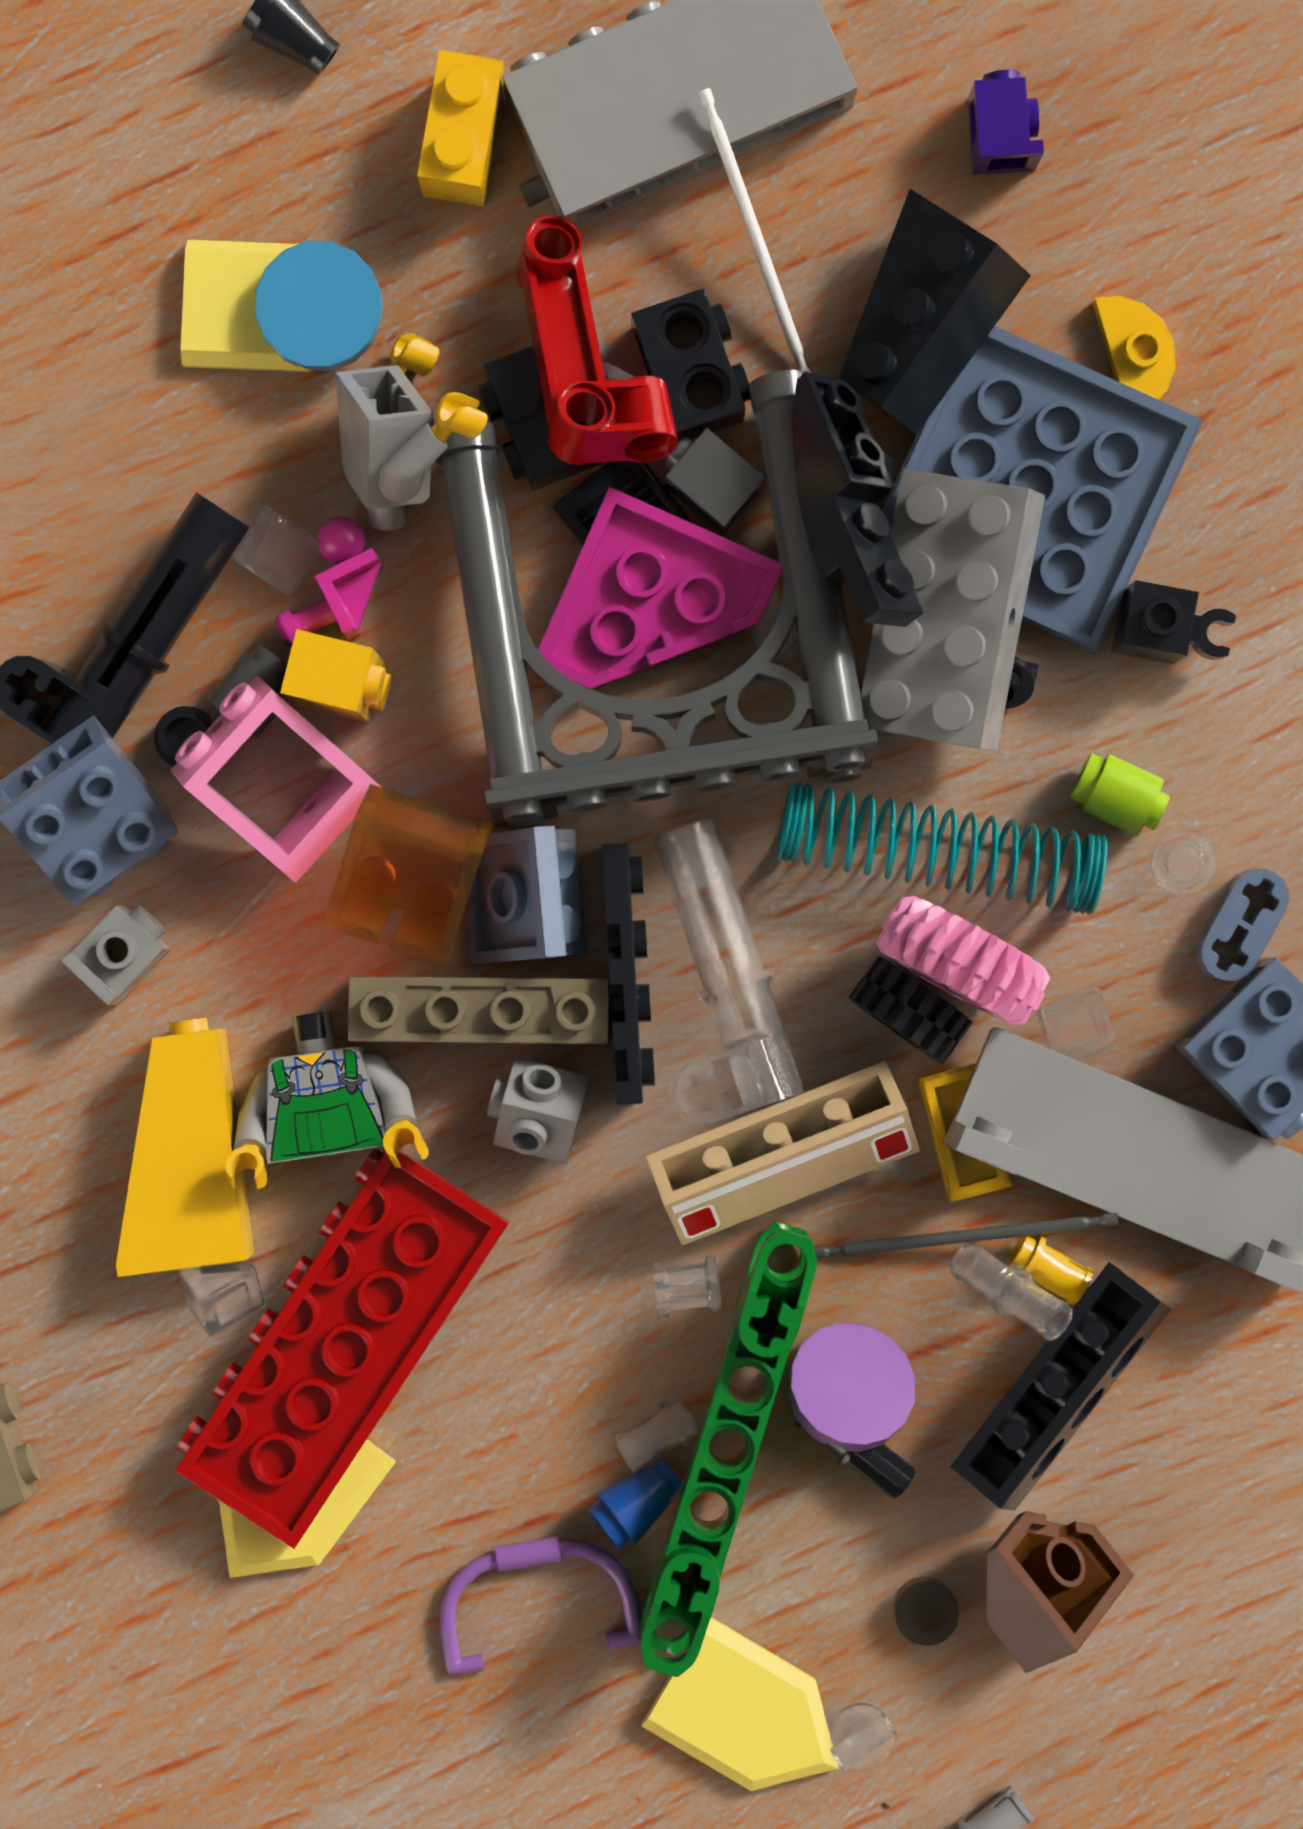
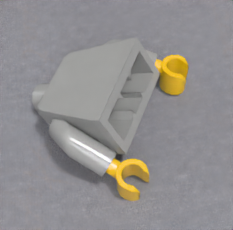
[336,333,488,531]

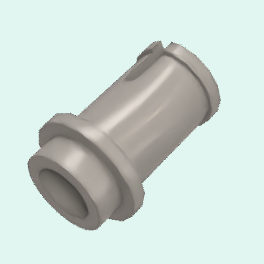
[957,1785,1036,1829]

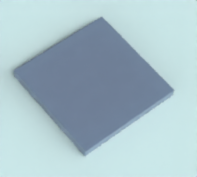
[882,326,1203,654]

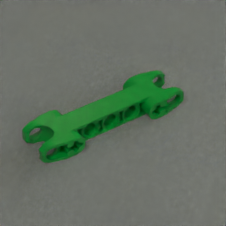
[641,1220,817,1678]

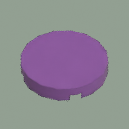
[787,1322,915,1452]

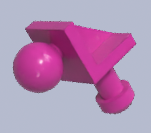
[275,516,383,647]

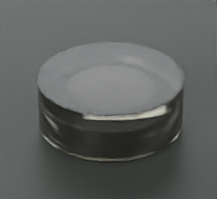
[893,1577,959,1646]

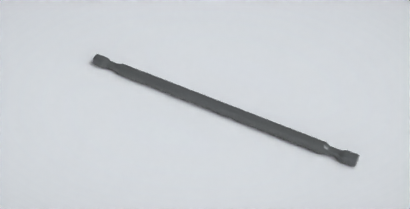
[814,1213,1119,1259]

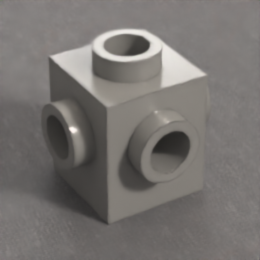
[487,1057,590,1164]

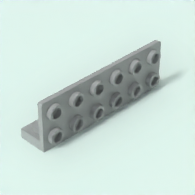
[943,1027,1303,1294]

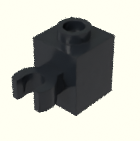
[1111,580,1236,664]

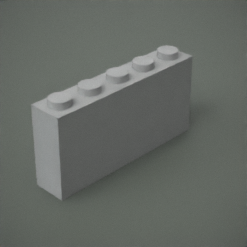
[502,0,858,228]

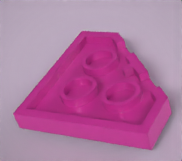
[538,487,782,689]

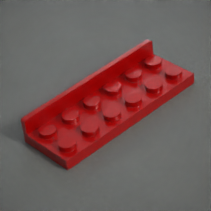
[175,1147,509,1549]

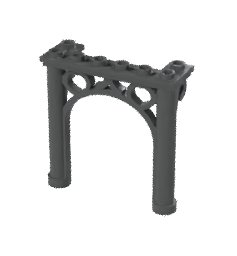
[436,370,878,831]

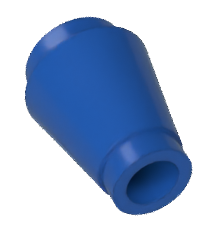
[587,1458,683,1550]

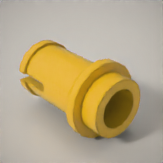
[1006,1234,1093,1305]

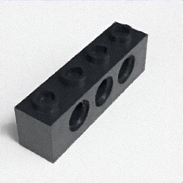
[950,1262,1171,1511]

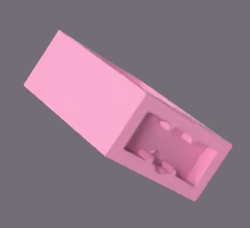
[170,675,382,883]

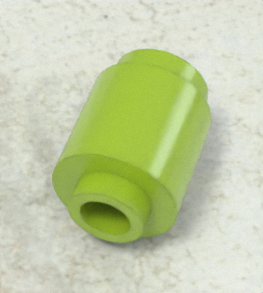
[1069,753,1170,836]

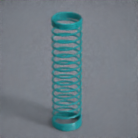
[777,781,1108,915]

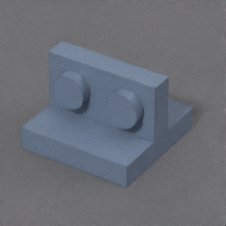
[459,826,586,965]

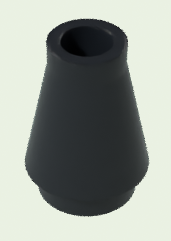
[242,0,341,75]

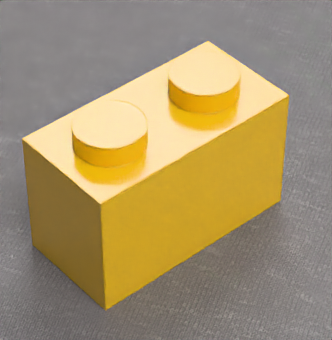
[417,50,505,207]
[280,629,392,723]

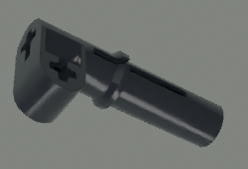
[0,492,250,744]

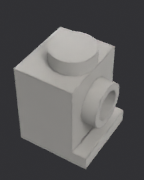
[61,905,171,1005]

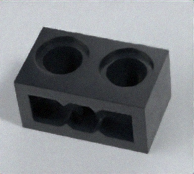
[631,288,751,443]

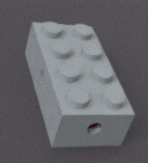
[861,468,1045,750]

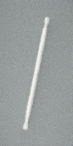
[698,88,811,373]

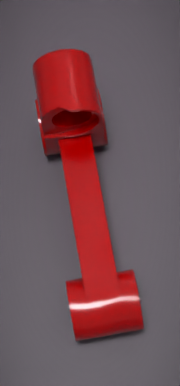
[517,215,678,465]

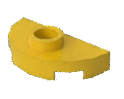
[1092,296,1176,400]

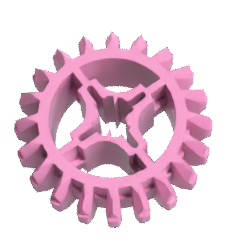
[876,896,1050,1025]

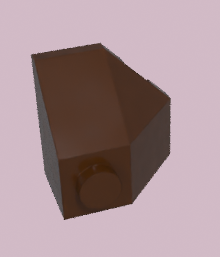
[986,1511,1134,1673]

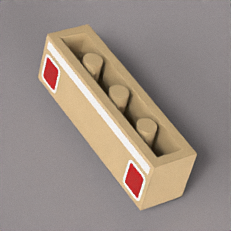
[646,1061,920,1246]

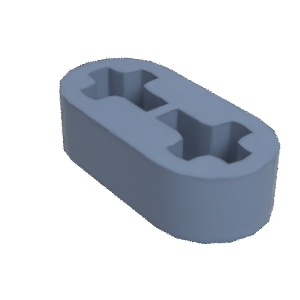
[1195,869,1289,981]

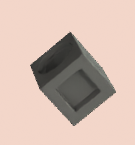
[663,428,766,536]

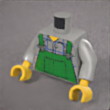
[225,1011,429,1189]

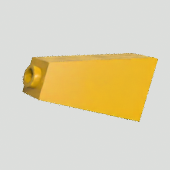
[116,1018,255,1277]

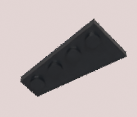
[602,843,655,1105]

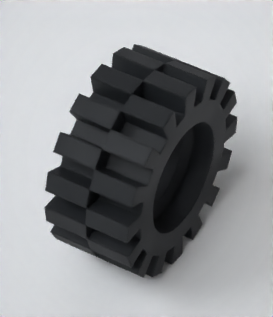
[848,956,973,1065]

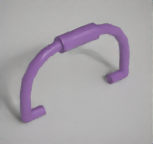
[440,1536,642,1675]

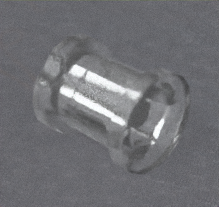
[652,1255,722,1320]

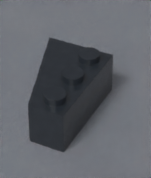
[838,189,1031,435]

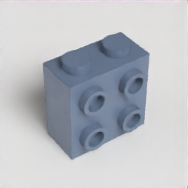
[0,715,179,906]
[1173,958,1303,1140]

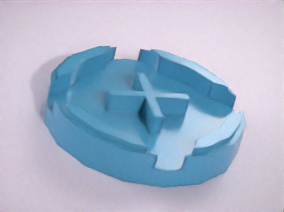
[255,241,383,371]

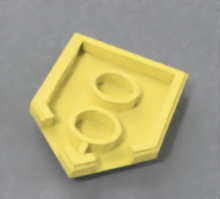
[181,240,313,372]
[219,1439,396,1578]
[641,1617,838,1791]

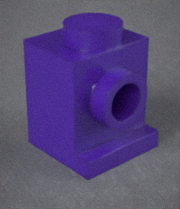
[967,70,1044,175]

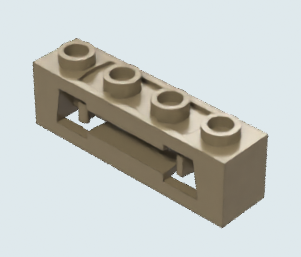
[348,976,609,1044]

